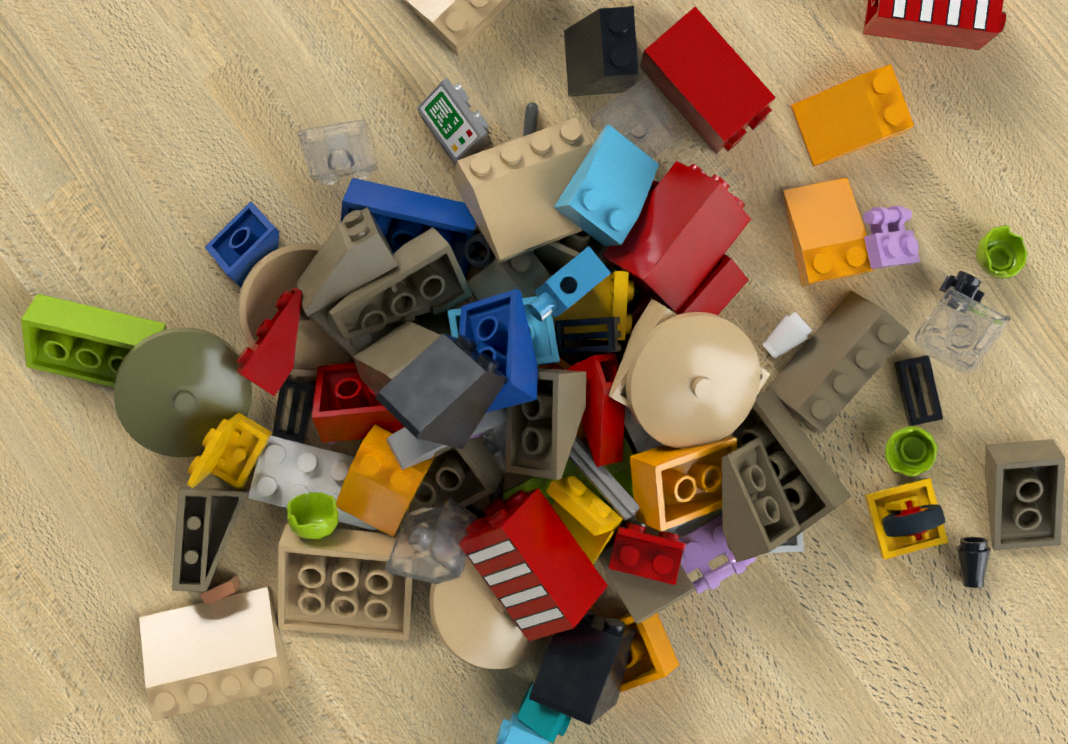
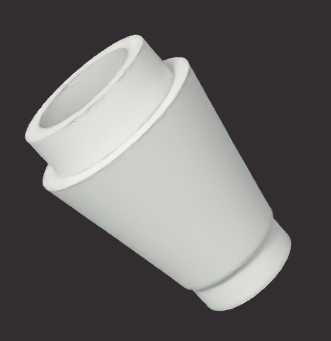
[762,311,813,359]

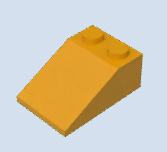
[790,64,914,167]
[782,177,875,287]
[336,424,435,537]
[630,436,737,531]
[615,613,680,692]

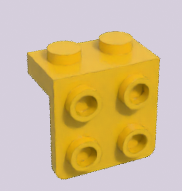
[554,271,634,342]
[187,412,272,490]
[546,476,623,565]

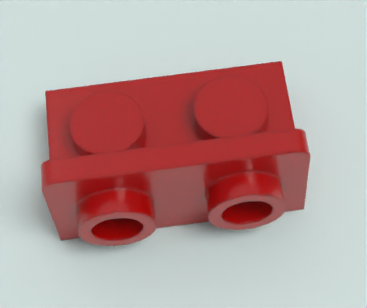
[608,523,686,586]

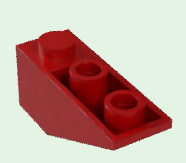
[236,288,302,396]
[565,353,625,467]

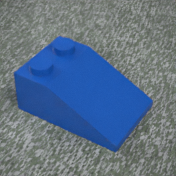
[459,289,538,413]

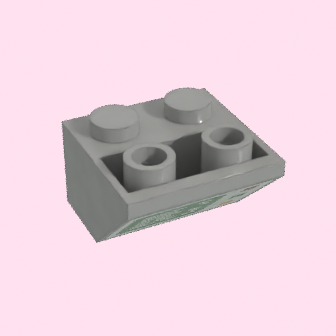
[417,78,490,165]

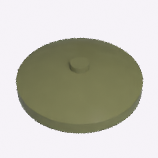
[114,328,252,457]

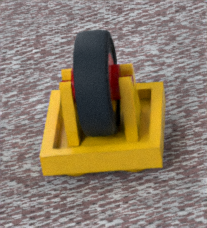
[864,477,948,560]

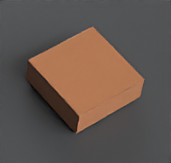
[200,574,241,605]

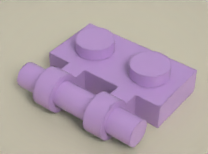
[863,206,920,269]
[679,513,756,594]

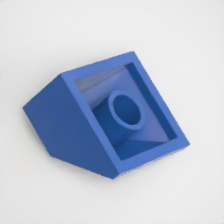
[205,201,279,287]

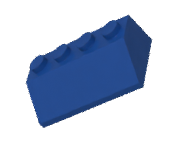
[341,178,478,279]

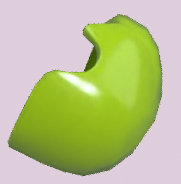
[976,225,1028,279]
[885,426,938,477]
[287,492,339,540]

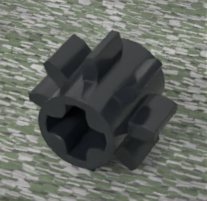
[939,271,985,312]

